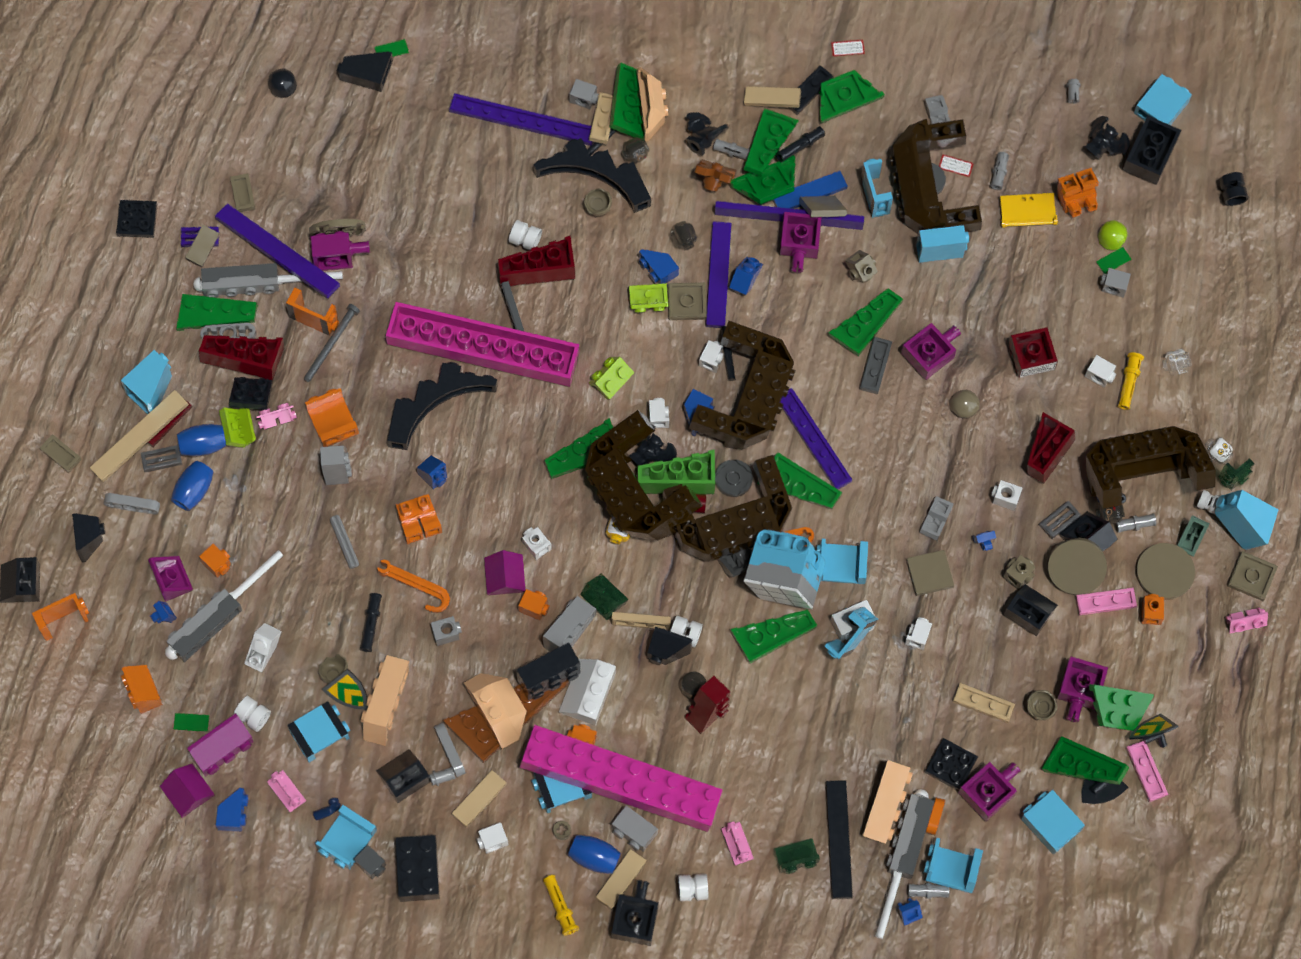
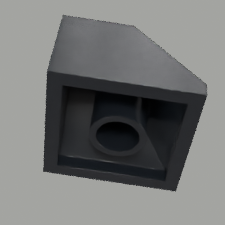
[1059,511,1118,551]
[72,513,106,563]
[647,626,693,665]

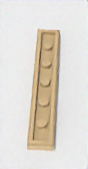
[90,390,189,482]

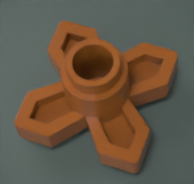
[695,159,737,191]

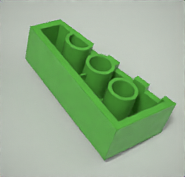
[638,449,715,494]

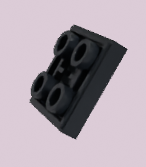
[116,200,158,238]
[229,377,273,410]
[925,738,978,791]

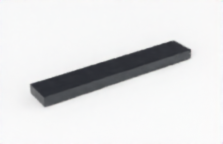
[826,780,853,899]

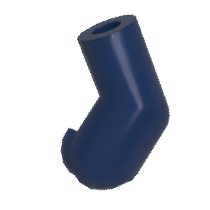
[313,797,341,821]

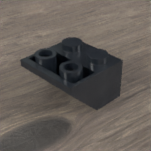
[0,557,40,603]
[1004,584,1058,636]
[376,749,431,803]

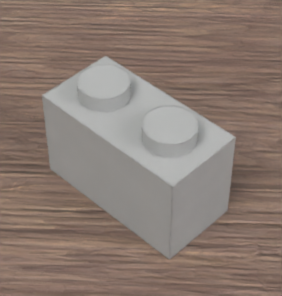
[612,805,658,852]

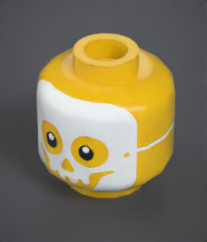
[605,516,630,544]

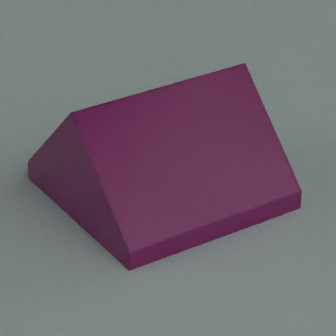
[484,550,526,596]
[148,556,193,602]
[160,763,215,818]

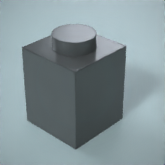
[354,845,386,879]

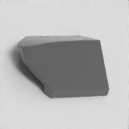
[717,548,753,577]

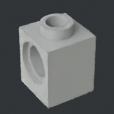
[570,79,599,109]
[1100,268,1131,298]
[431,616,462,646]

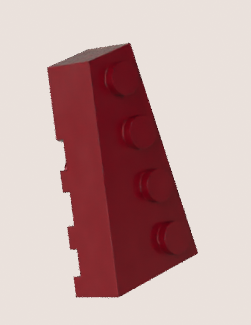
[498,235,575,287]
[199,335,284,380]

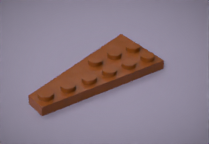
[443,680,569,763]

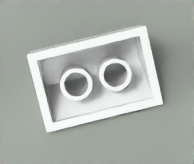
[559,659,616,726]

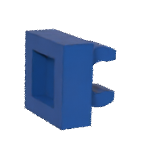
[972,530,996,551]
[150,601,177,623]
[898,898,923,925]

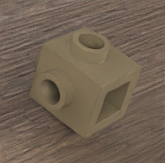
[845,250,878,283]
[1004,555,1036,590]

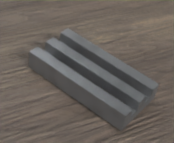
[141,445,182,473]
[1039,501,1081,539]

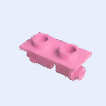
[256,403,297,430]
[1226,607,1268,634]
[267,770,306,813]
[721,822,754,865]

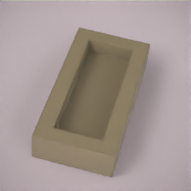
[230,173,256,212]
[185,225,220,267]
[40,434,82,473]

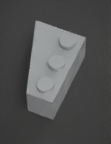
[320,446,352,485]
[543,596,596,652]

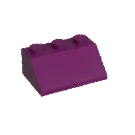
[187,713,254,777]

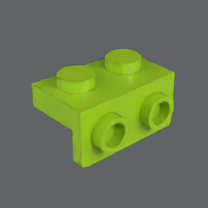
[629,283,669,312]
[589,357,634,399]
[219,407,256,448]

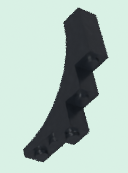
[533,138,651,213]
[387,362,498,450]

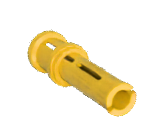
[1118,352,1144,410]
[543,875,579,936]

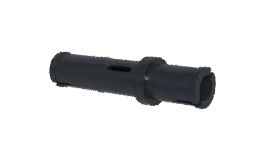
[776,126,825,163]
[360,593,382,652]

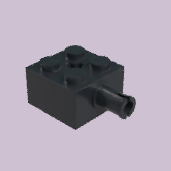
[611,880,659,946]

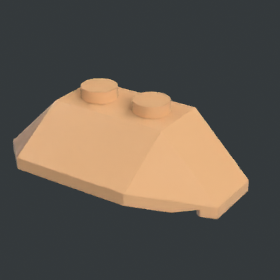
[637,67,668,142]
[464,673,527,749]

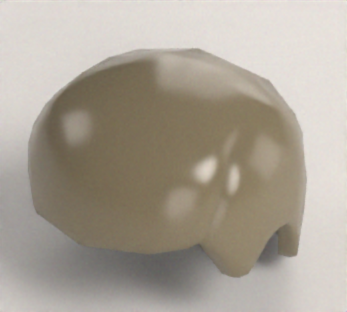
[584,188,612,217]
[949,390,980,418]
[318,654,349,683]
[1027,690,1057,720]

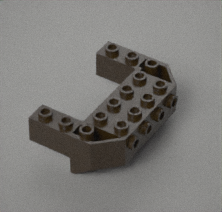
[890,119,982,233]
[689,321,796,449]
[585,410,703,541]
[1086,426,1216,509]
[663,455,792,562]

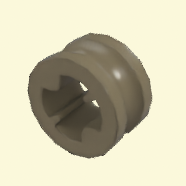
[553,821,571,840]

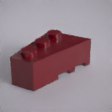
[1027,412,1075,484]
[684,675,731,734]

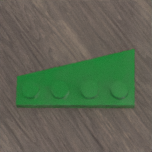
[744,108,799,176]
[828,288,903,357]
[176,294,258,331]
[730,610,817,664]

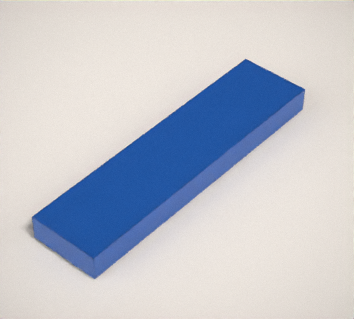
[773,171,848,209]

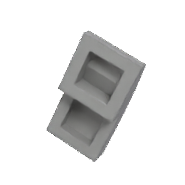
[925,95,950,124]
[920,496,954,540]

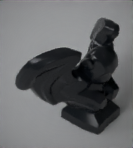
[686,112,728,156]
[1085,116,1130,159]
[629,424,677,466]

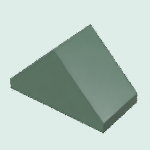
[1177,515,1210,557]

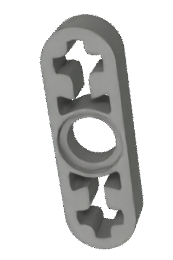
[200,323,256,340]
[103,493,160,515]
[434,722,466,777]

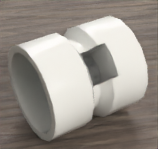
[509,220,542,250]
[671,615,703,648]
[234,696,271,732]
[678,874,708,901]

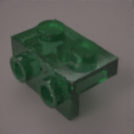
[1218,458,1255,491]
[581,573,629,620]
[774,838,820,874]

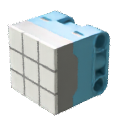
[744,530,826,609]

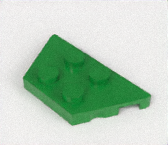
[820,70,885,123]
[730,155,796,204]
[1089,684,1154,731]

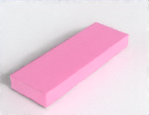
[1076,588,1137,615]
[1126,741,1168,802]

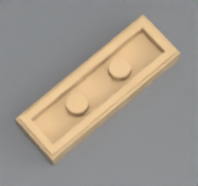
[744,87,801,108]
[589,92,613,145]
[612,612,671,630]
[953,683,1015,723]
[452,770,507,828]
[596,849,647,910]

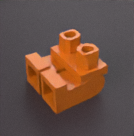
[1058,168,1099,218]
[396,494,442,544]

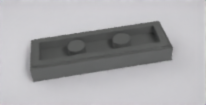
[501,281,524,331]
[860,337,892,394]

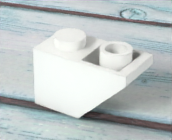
[245,623,282,672]

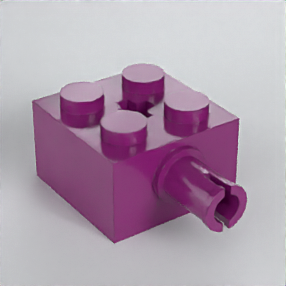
[780,212,822,273]
[311,231,370,271]
[901,323,961,380]
[1057,656,1108,722]
[959,762,1021,822]

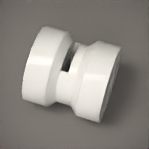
[1196,490,1220,514]

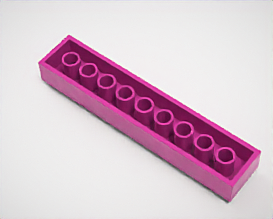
[386,302,579,387]
[520,725,723,832]

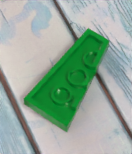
[610,63,645,140]
[544,418,613,479]
[757,452,842,509]
[1042,736,1129,785]

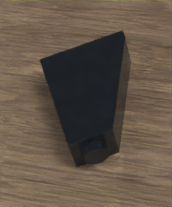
[337,51,393,92]

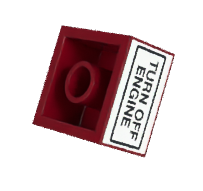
[1008,327,1058,378]

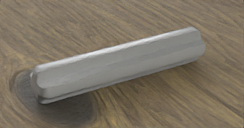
[330,515,359,569]

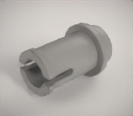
[1066,79,1081,104]
[429,767,456,786]

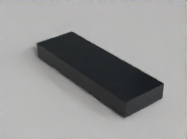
[787,65,834,115]

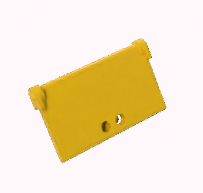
[1000,193,1058,228]

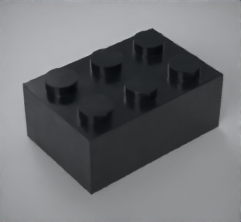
[1123,116,1182,185]
[517,643,580,701]
[396,835,440,902]

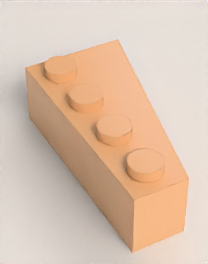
[361,655,409,746]
[863,760,913,844]

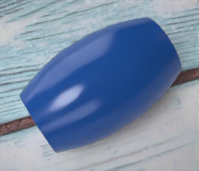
[177,424,226,456]
[171,461,213,511]
[568,835,621,874]

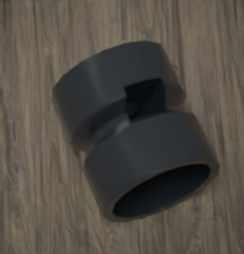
[1219,172,1249,206]

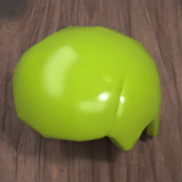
[1098,220,1128,250]

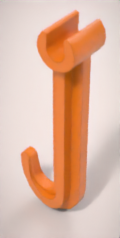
[377,560,450,613]

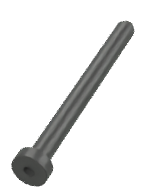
[304,304,360,382]

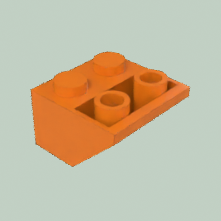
[121,665,163,714]

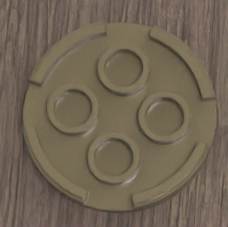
[309,219,366,236]
[1048,538,1107,595]
[1136,543,1195,600]

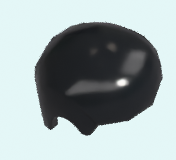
[268,68,297,98]

